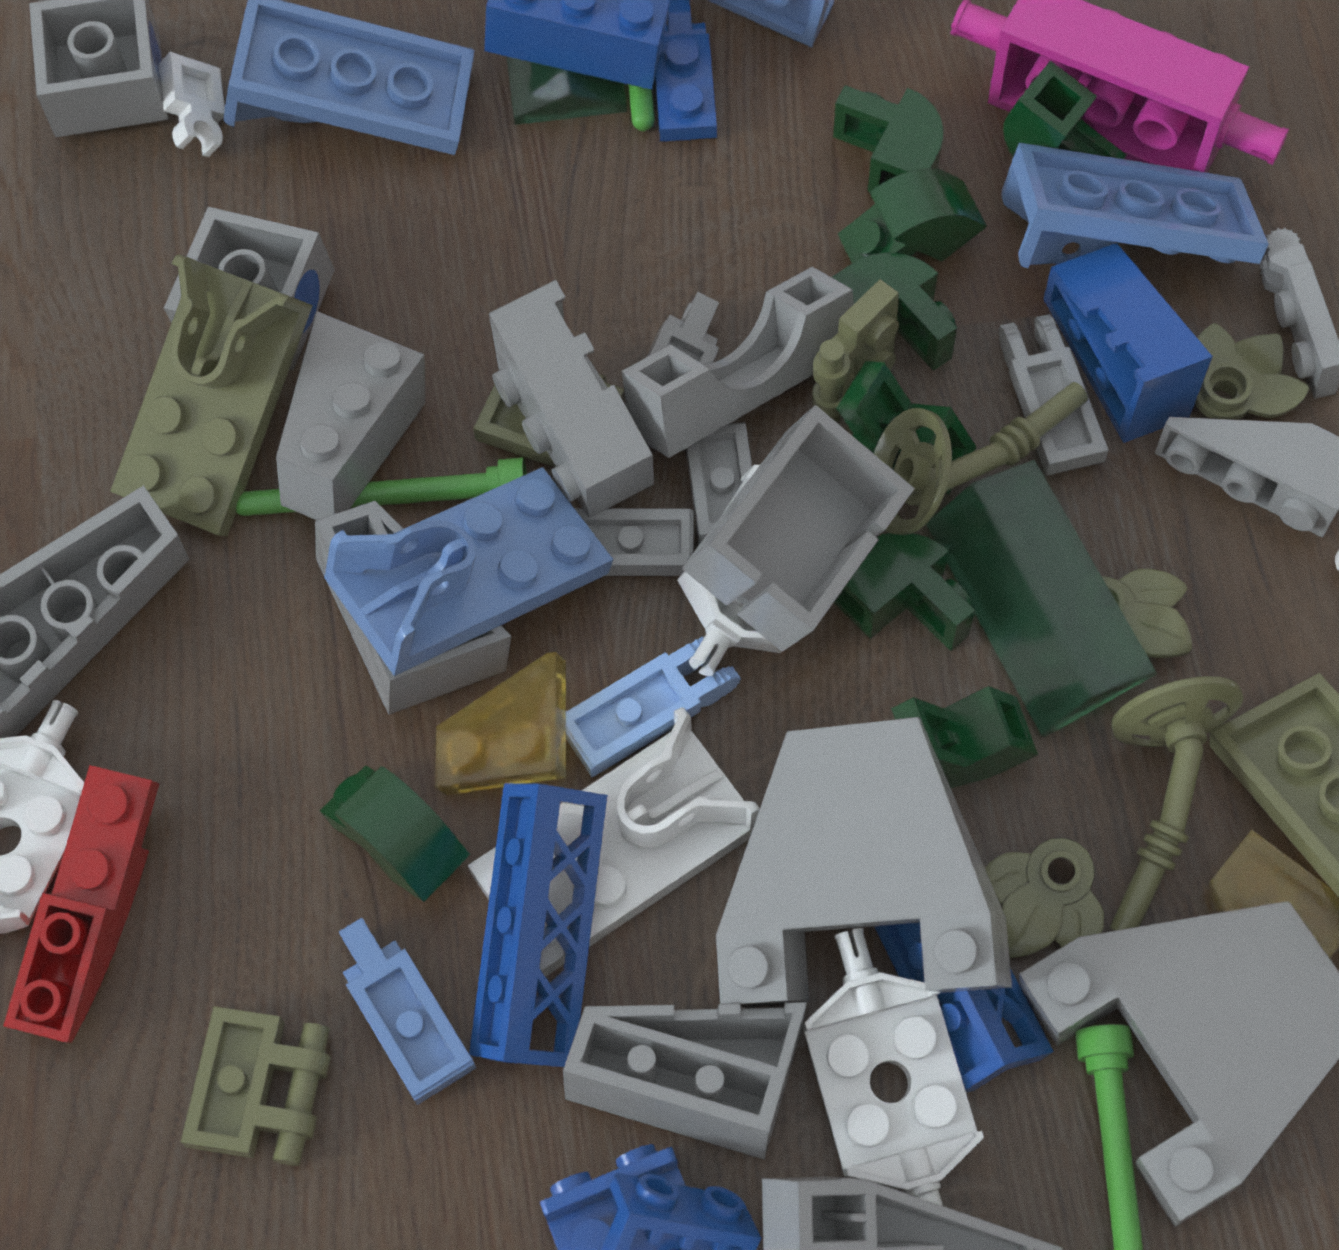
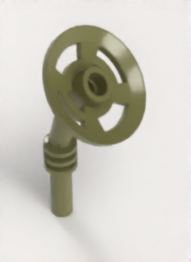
[873,382,1088,535]
[1109,676,1243,931]

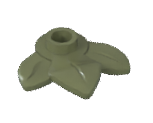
[1195,323,1309,420]
[1071,569,1192,683]
[985,838,1104,958]

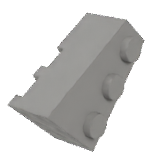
[489,280,654,518]
[315,501,511,715]
[563,1002,807,1160]

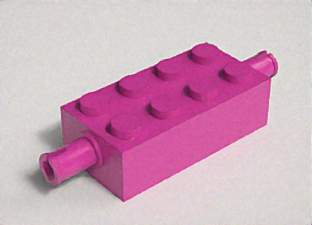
[950,0,1289,173]

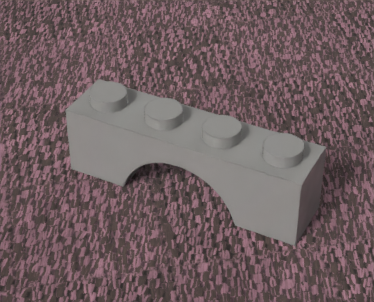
[622,267,854,458]

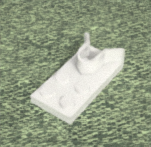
[468,707,760,977]

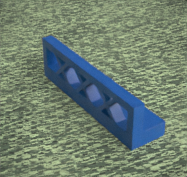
[469,783,608,1067]
[874,922,1054,1093]

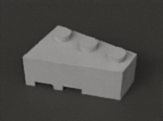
[276,311,425,520]

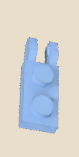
[557,636,741,777]

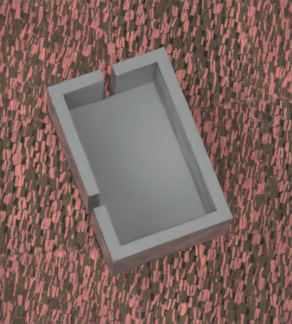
[681,405,915,652]

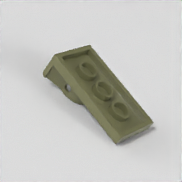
[110,254,313,536]
[1210,673,1339,897]

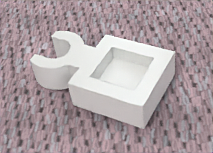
[159,52,225,157]

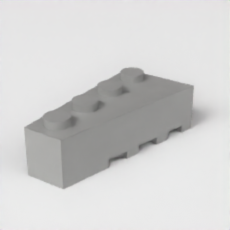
[0,485,190,738]

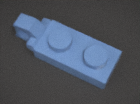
[339,918,476,1105]

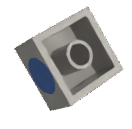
[29,0,169,137]
[164,207,335,371]

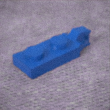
[655,0,717,142]

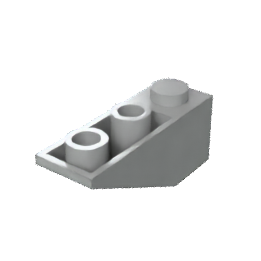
[1155,417,1339,538]

